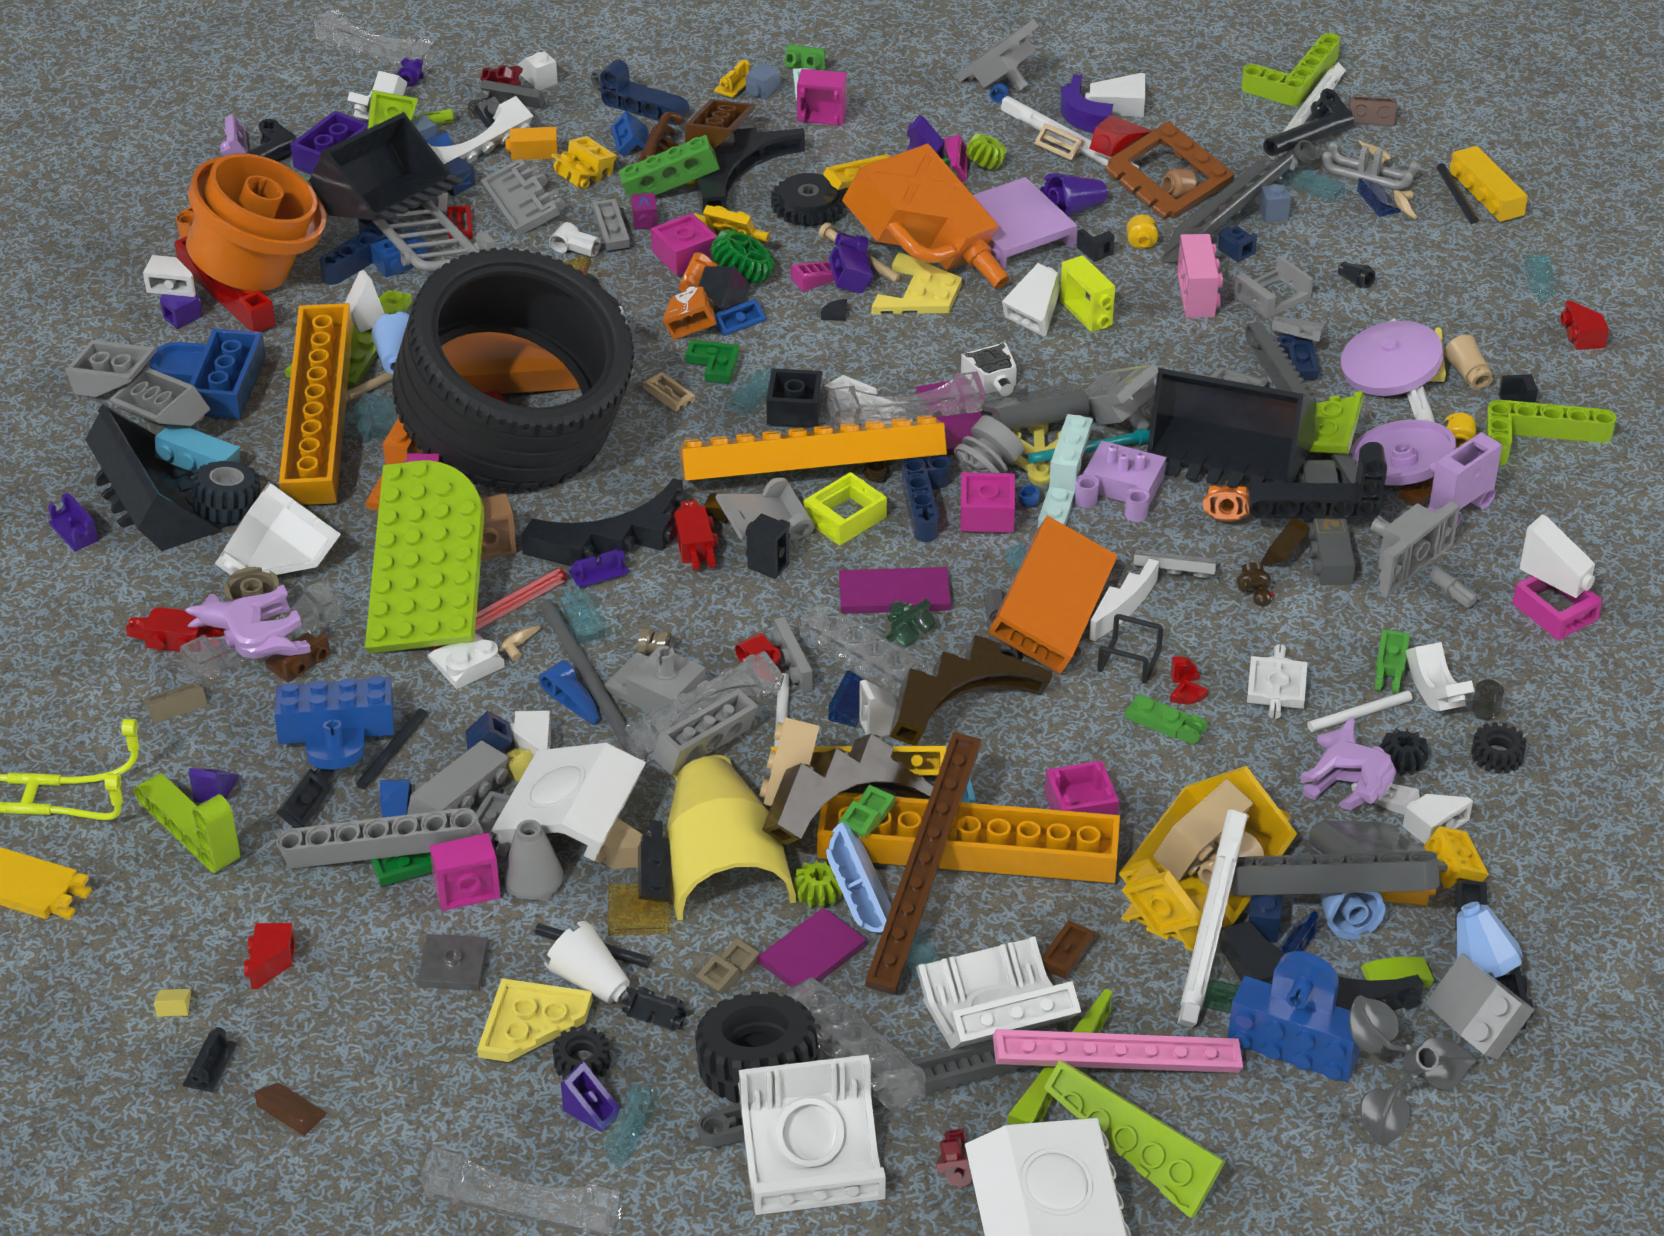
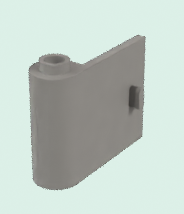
[715,478,815,540]

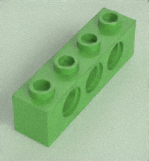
[619,135,720,201]

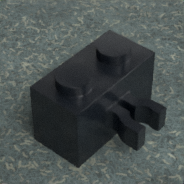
[745,513,790,579]

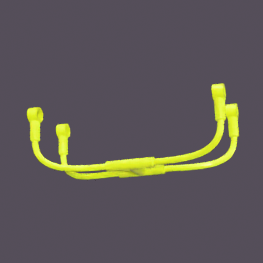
[0,719,140,820]

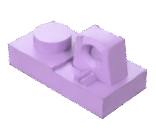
[220,114,248,156]

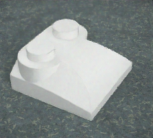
[428,633,505,689]

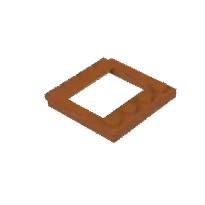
[1104,121,1235,220]

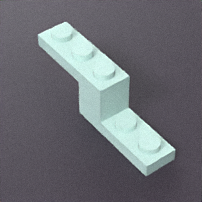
[1037,414,1093,527]

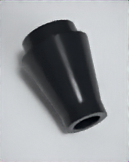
[1338,262,1376,289]

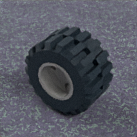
[192,461,260,524]

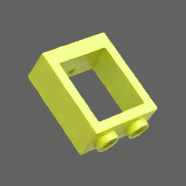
[1060,255,1115,332]
[804,472,887,546]

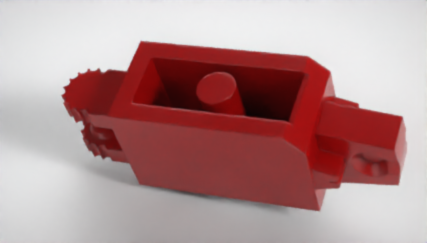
[674,500,719,571]
[126,607,226,654]

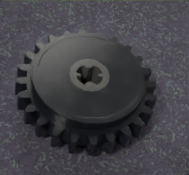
[771,173,846,226]

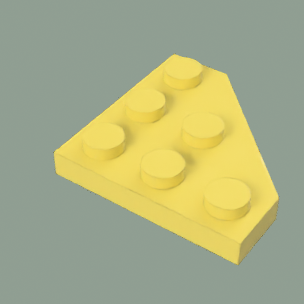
[477,978,593,1062]

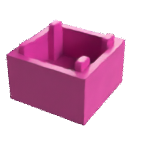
[797,69,847,126]
[651,213,717,276]
[960,472,1015,532]
[1044,760,1119,815]
[429,833,501,911]

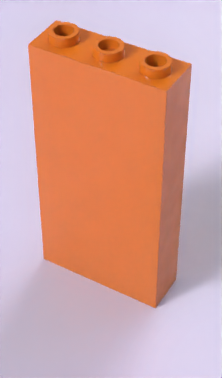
[441,332,580,394]
[987,515,1118,674]

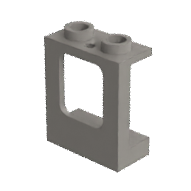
[1234,255,1313,319]

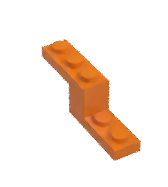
[366,417,420,511]

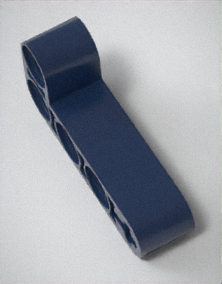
[600,59,690,125]
[319,218,396,285]
[902,455,951,542]

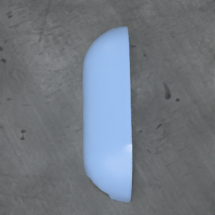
[826,822,891,933]

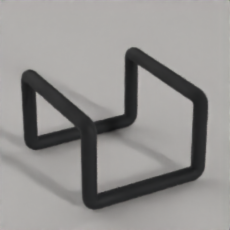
[1097,614,1163,684]

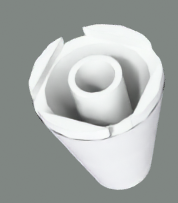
[544,921,630,1004]

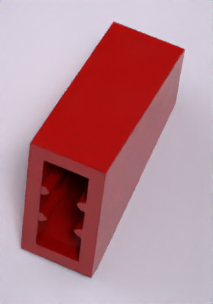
[1089,115,1153,157]

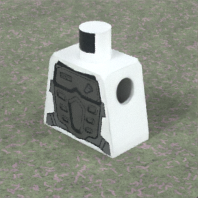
[961,342,1017,396]

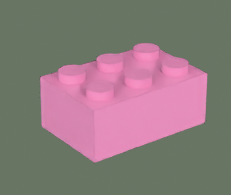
[1177,234,1222,318]

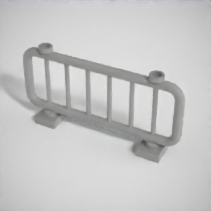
[372,190,495,271]

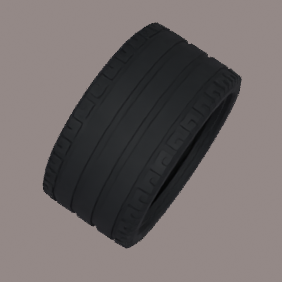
[392,248,634,491]

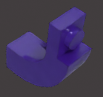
[1060,74,1113,133]

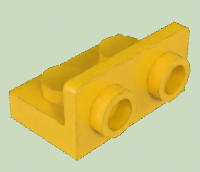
[1424,826,1489,889]

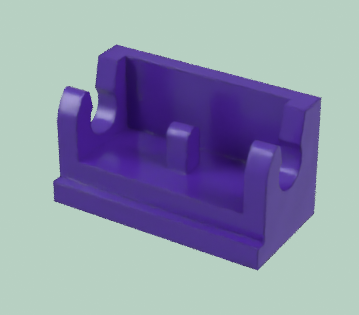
[48,492,98,552]

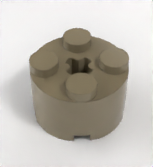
[223,567,281,621]

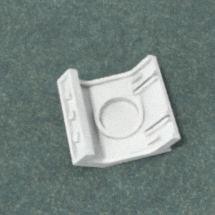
[491,743,646,861]
[916,936,1081,1050]
[738,1055,886,1215]
[965,1118,1131,1236]

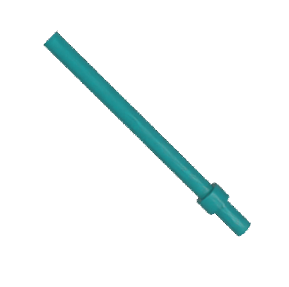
[1028,428,1150,464]

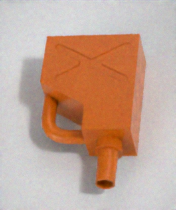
[842,144,1010,289]

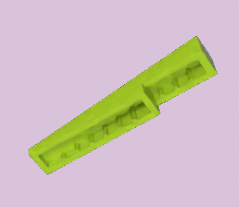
[1008,989,1112,1125]

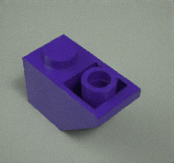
[907,115,944,159]
[160,294,202,329]

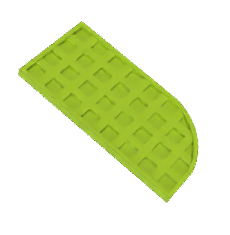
[365,460,485,653]

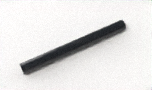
[1437,163,1478,224]
[356,708,427,790]
[535,923,651,968]

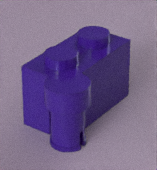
[828,231,873,293]

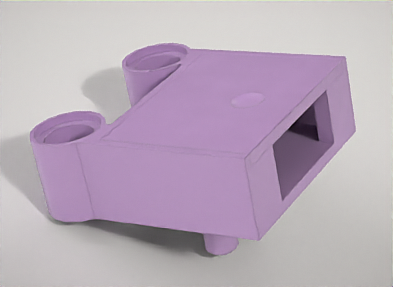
[1428,432,1502,527]
[1074,441,1166,522]

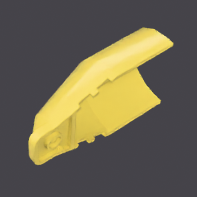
[664,755,796,921]

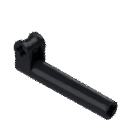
[1263,88,1354,156]
[244,119,297,161]

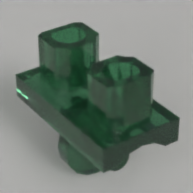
[885,599,936,647]

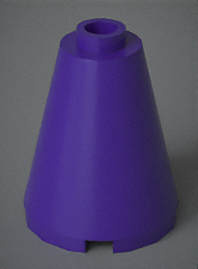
[1040,173,1108,217]

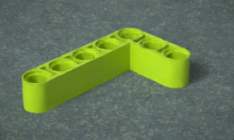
[1241,33,1340,106]
[1485,400,1617,466]
[134,773,240,873]

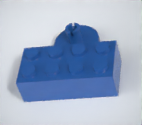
[149,328,266,419]
[275,676,394,770]
[1228,951,1360,1083]

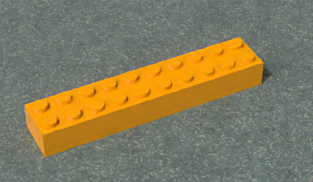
[279,303,354,505]
[678,415,947,481]
[817,792,1120,883]

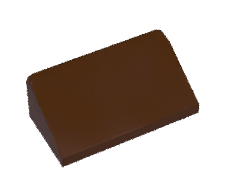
[254,1083,326,1136]

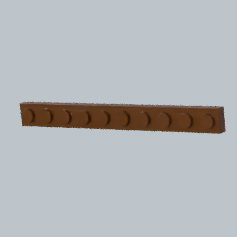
[865,732,981,994]

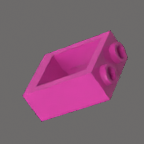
[1512,576,1603,641]

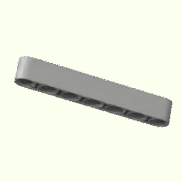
[276,808,484,868]

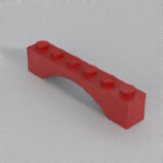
[174,236,276,332]

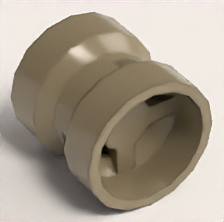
[637,627,672,656]

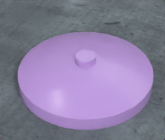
[1341,321,1444,396]
[1350,420,1457,485]

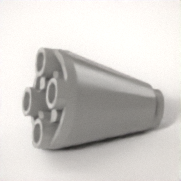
[503,820,564,901]

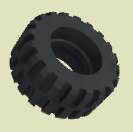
[695,991,819,1104]

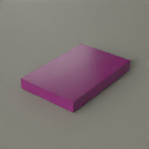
[758,907,867,996]

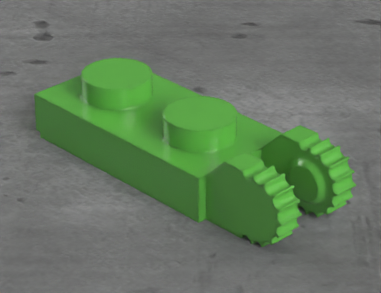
[1375,629,1410,694]
[1125,694,1208,744]

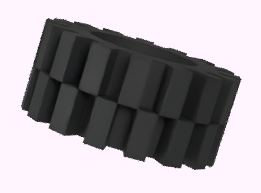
[1471,722,1526,774]
[552,1025,611,1080]

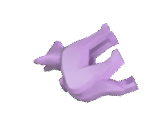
[185,585,311,659]
[1300,717,1396,810]

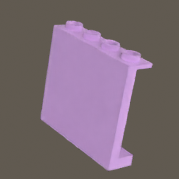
[973,177,1078,269]

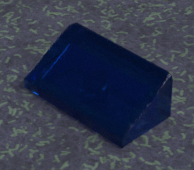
[1357,178,1401,217]
[828,670,864,727]
[1278,911,1319,954]

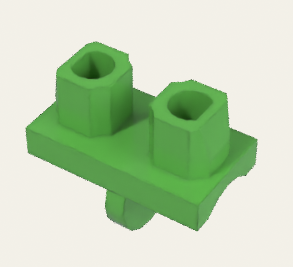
[785,44,827,71]

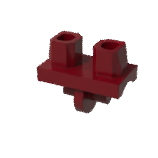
[480,65,523,86]
[936,1128,972,1187]

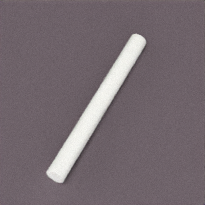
[774,673,790,747]
[1307,690,1412,732]

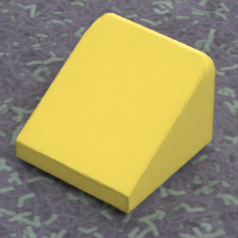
[505,748,533,782]
[154,989,191,1017]

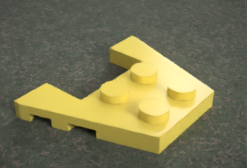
[871,252,962,314]

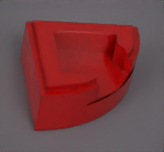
[1170,656,1200,683]
[1170,679,1209,704]

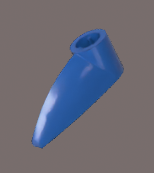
[539,660,600,725]
[380,779,412,818]

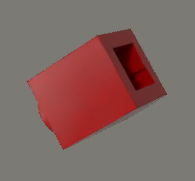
[1560,301,1609,350]
[244,923,296,989]

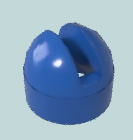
[1018,484,1040,507]

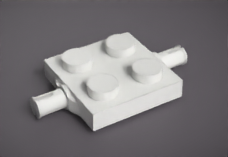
[1247,644,1307,719]

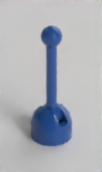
[989,78,1010,103]

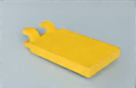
[0,847,92,920]

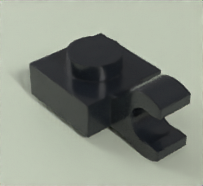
[474,94,514,127]

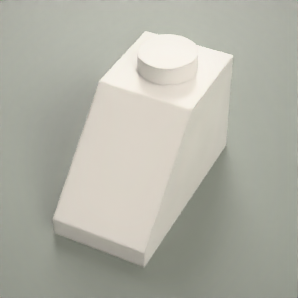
[517,51,558,90]
[143,255,196,297]
[345,270,385,333]
[859,680,897,737]
[510,711,551,757]
[1403,794,1473,844]

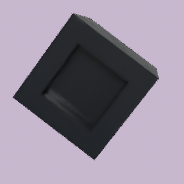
[1077,229,1115,262]
[1498,374,1538,403]

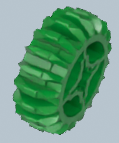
[710,229,775,284]

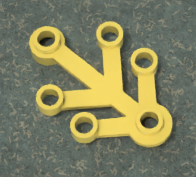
[1013,424,1061,486]

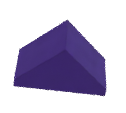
[189,768,239,803]
[561,1061,622,1132]

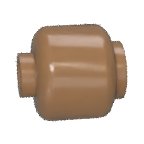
[1162,169,1198,199]

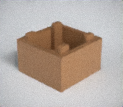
[481,494,517,560]

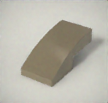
[696,938,760,994]

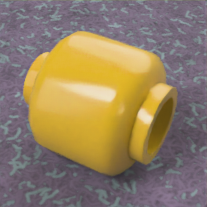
[1126,214,1158,249]
[1442,412,1476,448]

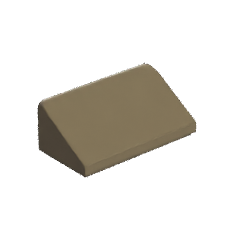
[143,682,208,723]

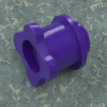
[397,58,425,86]

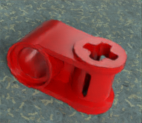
[735,633,782,683]

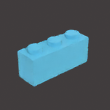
[155,424,240,472]

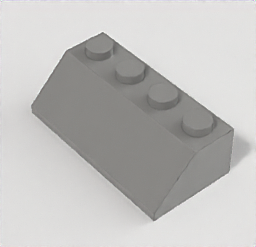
[109,367,210,426]

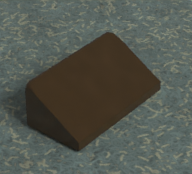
[1261,517,1310,566]

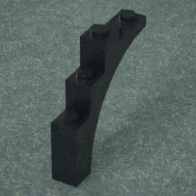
[695,127,805,215]
[521,478,686,567]
[1220,921,1424,1011]

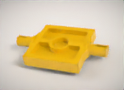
[694,205,771,243]

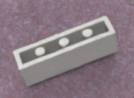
[407,740,509,815]

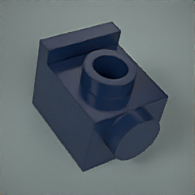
[1218,226,1257,262]

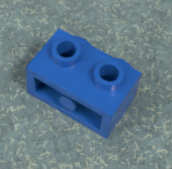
[370,229,429,278]

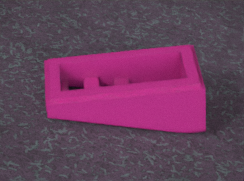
[944,134,968,182]
[791,261,835,292]

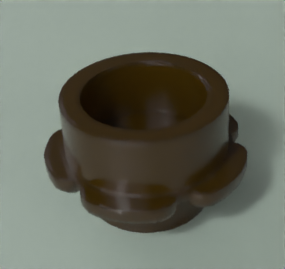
[864,461,889,482]

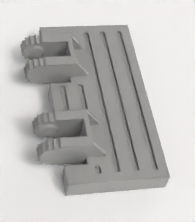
[480,158,566,236]

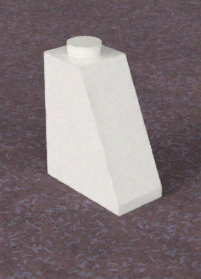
[1085,73,1145,117]
[1002,263,1060,336]
[1519,514,1595,598]

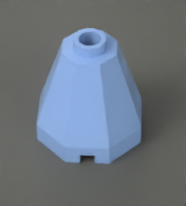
[1457,902,1523,978]

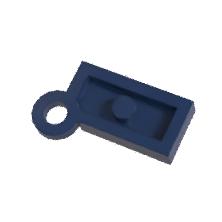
[1277,334,1319,379]

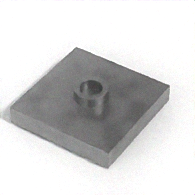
[417,934,489,991]

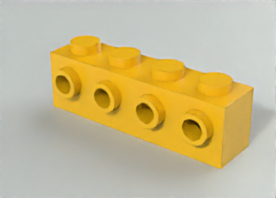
[1450,146,1528,222]

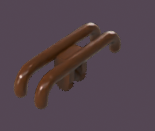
[637,112,684,177]

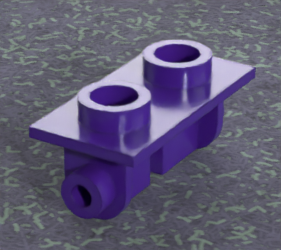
[568,549,629,588]

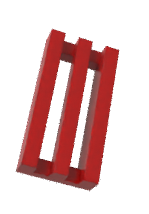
[447,205,473,239]

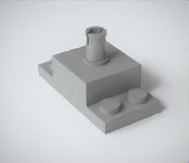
[955,19,1039,92]
[1084,364,1158,430]
[1371,501,1460,596]
[605,646,728,724]

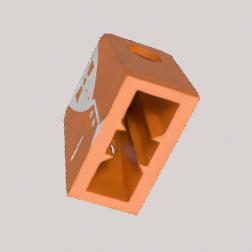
[662,286,716,339]

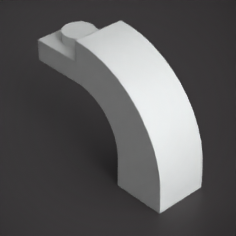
[347,71,407,120]
[1405,642,1474,711]

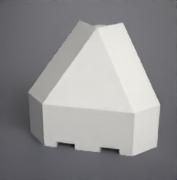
[215,482,341,575]

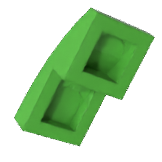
[838,785,896,837]

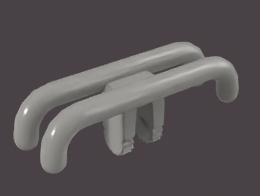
[1322,142,1419,190]

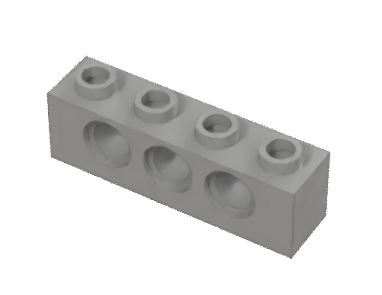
[652,689,758,775]

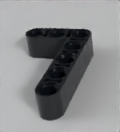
[1247,442,1387,519]

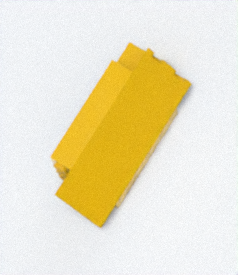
[1119,766,1297,951]

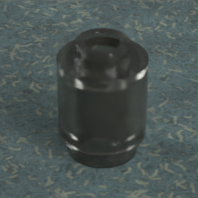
[1472,679,1504,721]

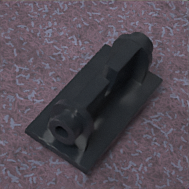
[622,986,690,1031]
[183,1027,237,1093]

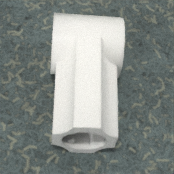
[549,222,601,258]

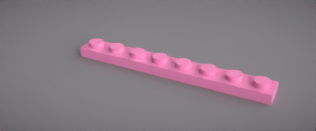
[993,1029,1243,1073]

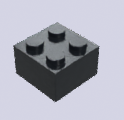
[766,368,823,427]

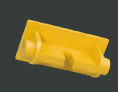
[714,60,750,98]
[551,152,598,189]

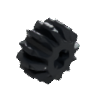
[1379,728,1429,776]

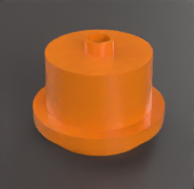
[186,153,326,291]

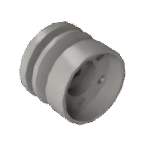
[954,415,1025,473]

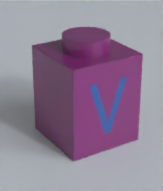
[631,193,658,230]

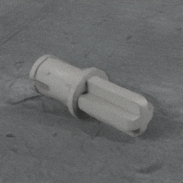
[1429,567,1477,608]

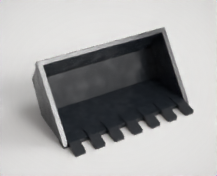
[309,112,464,221]
[1147,368,1317,488]
[85,404,236,551]

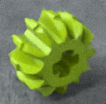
[966,133,1007,169]
[793,859,843,909]

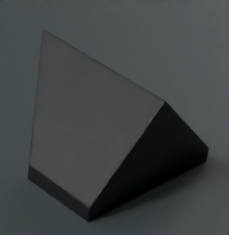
[698,266,750,309]

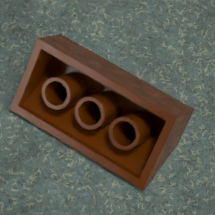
[685,99,755,149]

